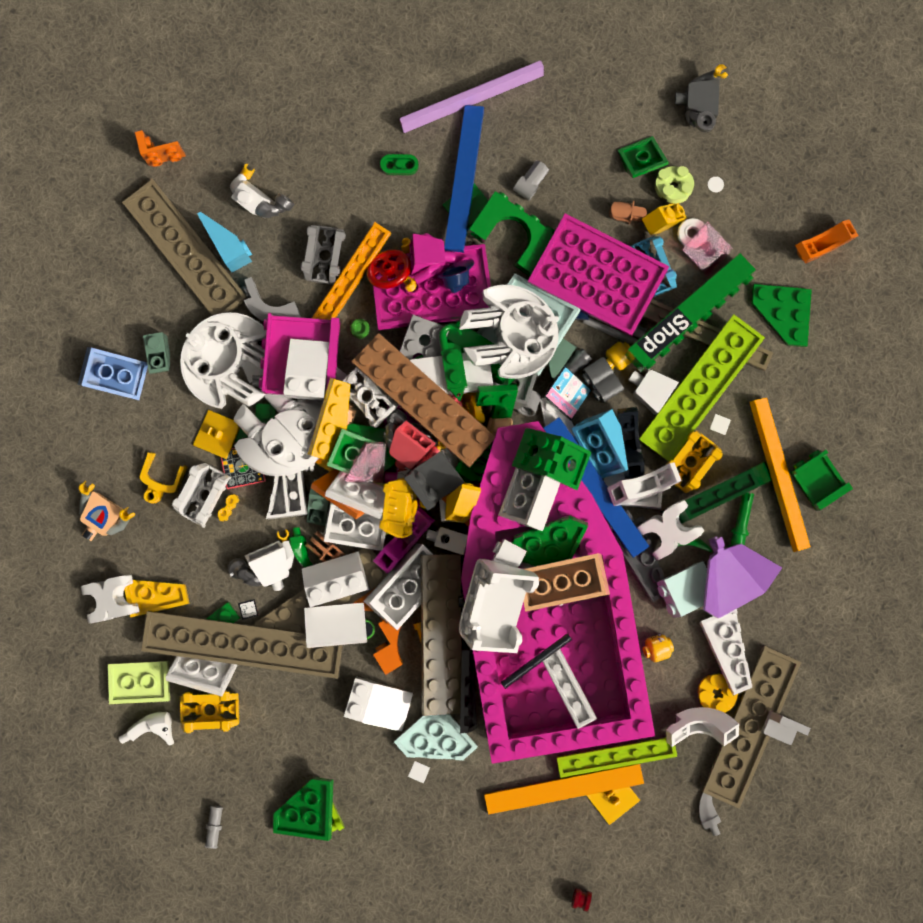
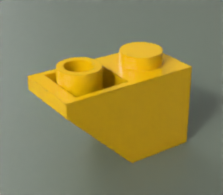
[642,203,687,235]
[445,483,481,523]

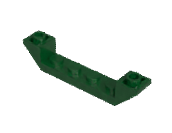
[660,462,772,524]

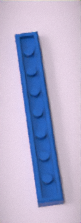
[444,105,484,253]
[543,417,650,558]

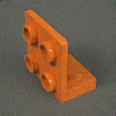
[135,130,186,167]

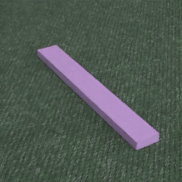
[400,61,544,133]

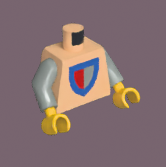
[79,481,135,541]

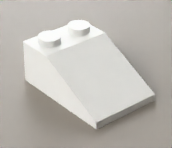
[284,339,329,401]
[324,502,386,551]
[344,676,413,731]

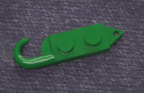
[439,324,467,401]

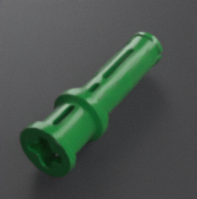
[728,492,755,547]

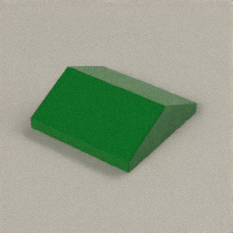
[618,136,669,178]
[326,428,378,479]

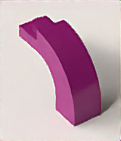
[373,508,435,574]

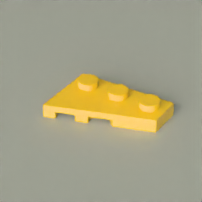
[124,580,190,618]

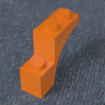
[373,617,403,675]

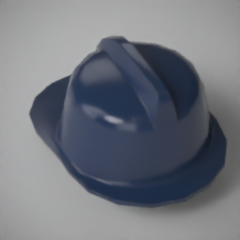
[437,260,474,293]

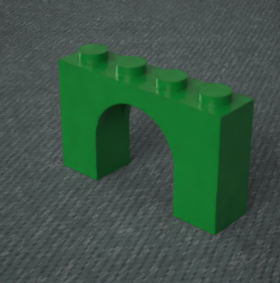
[467,191,555,277]

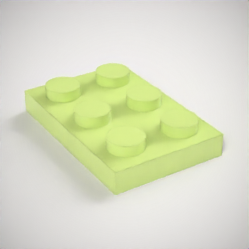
[108,661,170,704]

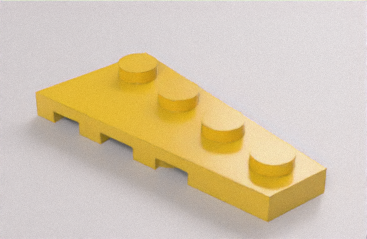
[307,378,351,460]

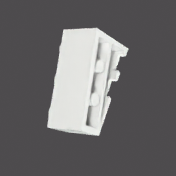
[266,471,308,520]

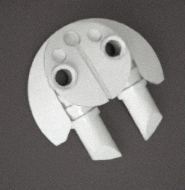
[459,285,559,379]
[180,312,267,409]
[234,390,322,476]

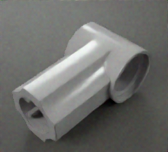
[513,160,549,201]

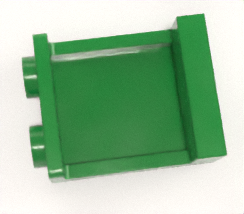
[790,449,853,511]

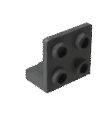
[404,451,464,511]

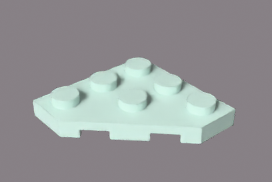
[394,714,478,760]

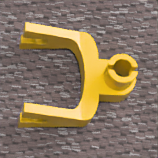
[140,452,188,504]

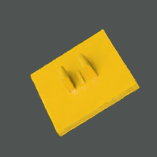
[193,410,240,459]
[587,787,640,825]

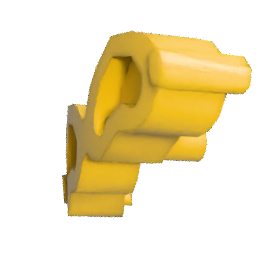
[218,494,239,522]

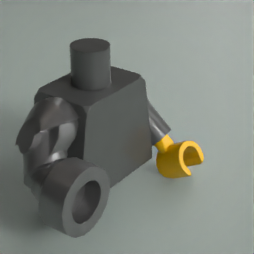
[674,64,728,133]

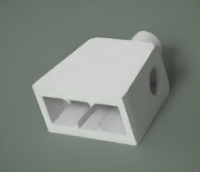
[628,370,679,415]
[426,527,468,556]

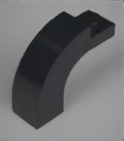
[617,407,645,479]

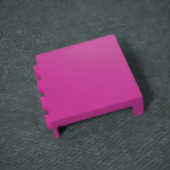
[259,313,340,395]

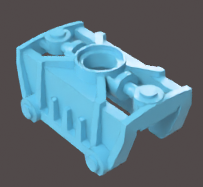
[630,234,677,297]

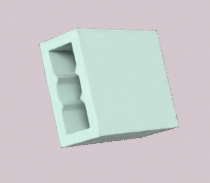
[656,561,707,618]

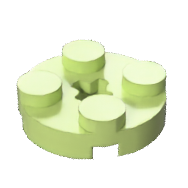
[655,166,694,204]

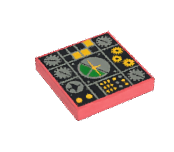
[221,448,266,489]

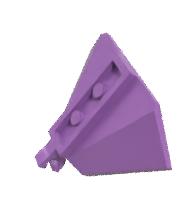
[703,536,782,618]

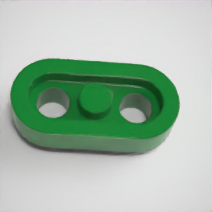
[380,154,419,175]

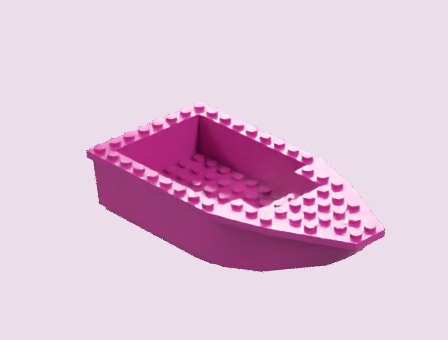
[461,421,655,764]

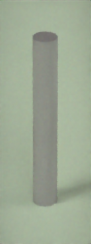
[583,317,639,345]

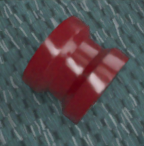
[571,888,592,912]

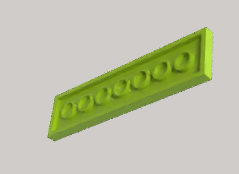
[639,314,765,461]

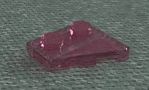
[344,442,386,483]

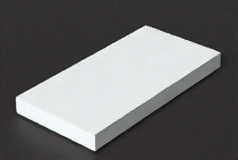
[410,353,493,395]

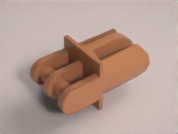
[609,201,647,225]
[305,531,345,562]

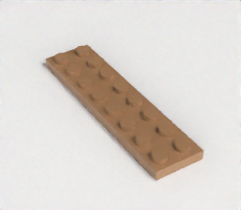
[351,333,495,468]

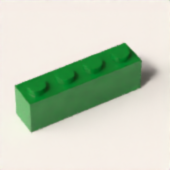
[447,321,514,385]

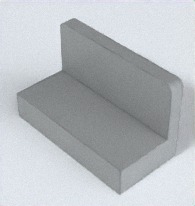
[761,710,811,745]

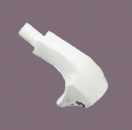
[119,712,174,745]

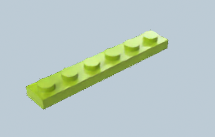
[556,737,677,778]

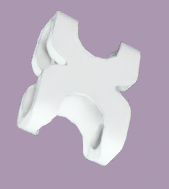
[637,500,704,560]
[81,575,139,624]

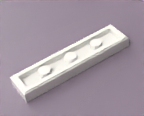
[543,649,597,729]

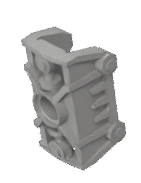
[301,225,346,285]

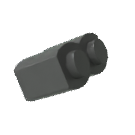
[582,357,624,403]

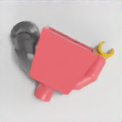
[383,409,446,469]

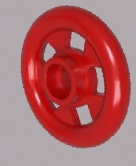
[367,250,411,289]

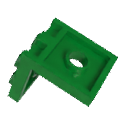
[512,428,591,490]

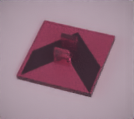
[682,222,733,277]

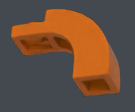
[795,219,858,264]

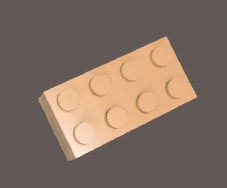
[523,553,610,612]

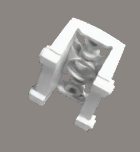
[342,367,399,428]
[172,463,231,528]

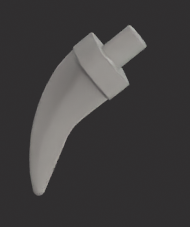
[699,793,721,837]

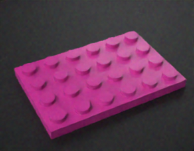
[528,213,669,337]
[373,244,491,330]

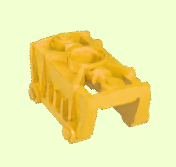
[666,430,723,493]
[379,477,418,538]
[180,690,239,733]

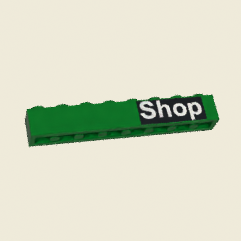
[625,253,756,372]

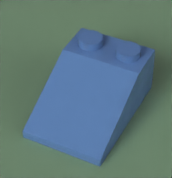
[78,347,148,400]

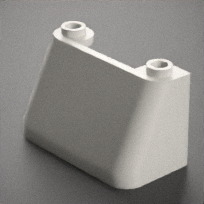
[459,559,539,653]

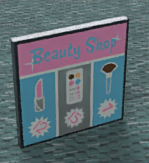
[543,366,592,421]

